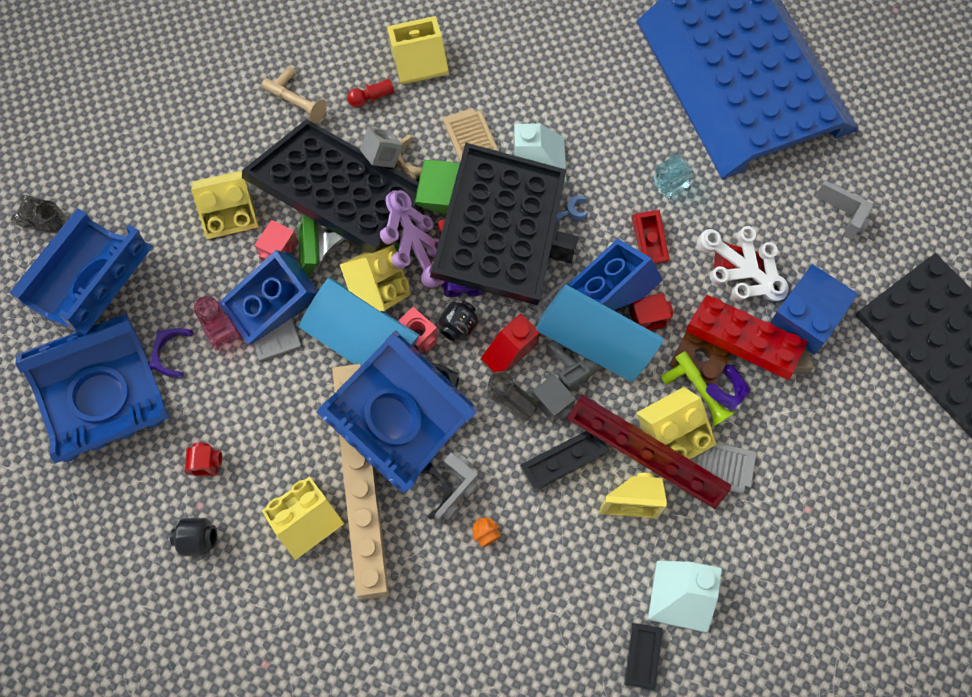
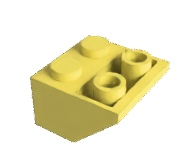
[387,16,449,85]
[191,171,259,239]
[340,244,411,311]
[636,387,717,459]
[262,476,344,560]

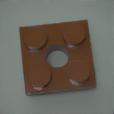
[669,332,731,385]

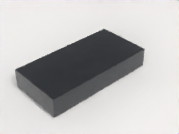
[624,623,663,691]

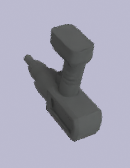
[546,340,602,391]

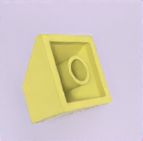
[599,473,667,519]

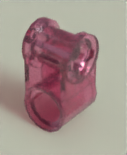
[194,296,240,351]

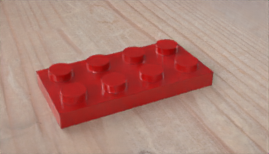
[686,294,808,380]

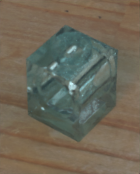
[652,153,694,200]

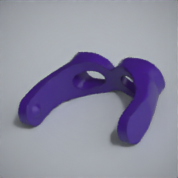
[441,281,484,297]
[150,328,193,379]
[706,365,751,411]

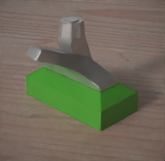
[298,215,349,275]

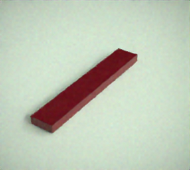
[566,394,732,509]

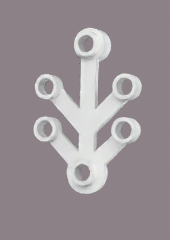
[697,226,789,302]

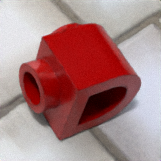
[184,442,223,476]

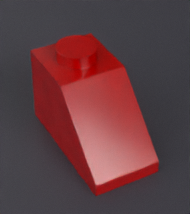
[480,313,540,379]

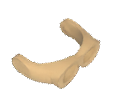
[396,134,422,180]

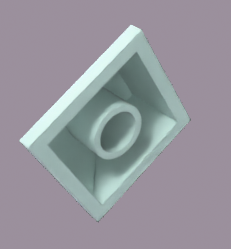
[514,124,566,184]
[648,561,722,633]

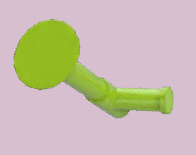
[661,351,736,427]

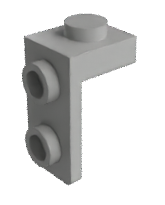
[816,181,873,240]
[435,452,478,523]

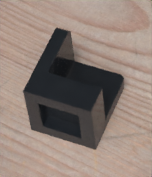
[549,221,579,264]

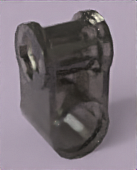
[11,195,68,234]

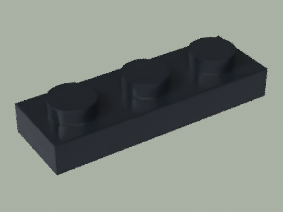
[520,431,609,492]

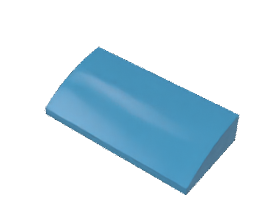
[298,277,420,366]
[536,284,664,383]

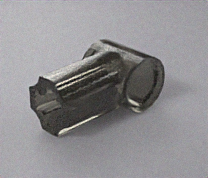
[487,371,540,424]

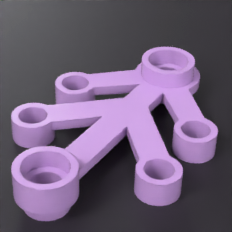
[380,190,445,288]

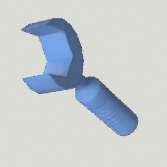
[556,196,588,222]

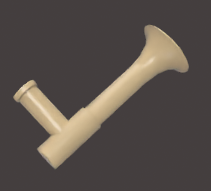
[261,66,327,124]

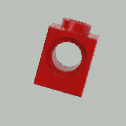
[629,293,673,331]

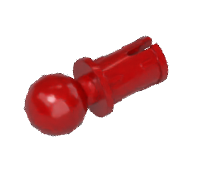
[347,78,395,108]

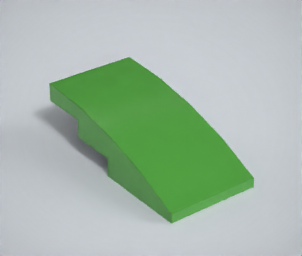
[414,159,460,216]

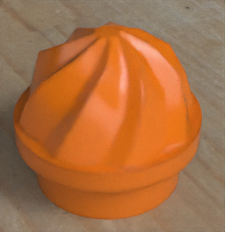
[472,518,502,548]

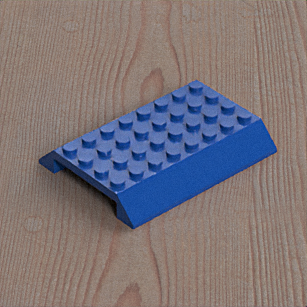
[637,0,859,179]

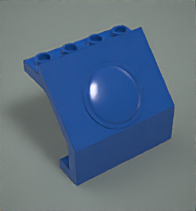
[9,208,153,335]
[15,313,170,464]
[316,330,478,493]

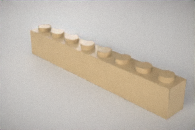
[332,364,390,601]

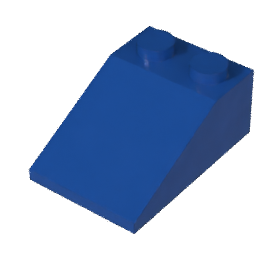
[568,239,663,310]
[218,250,318,345]
[770,264,858,355]

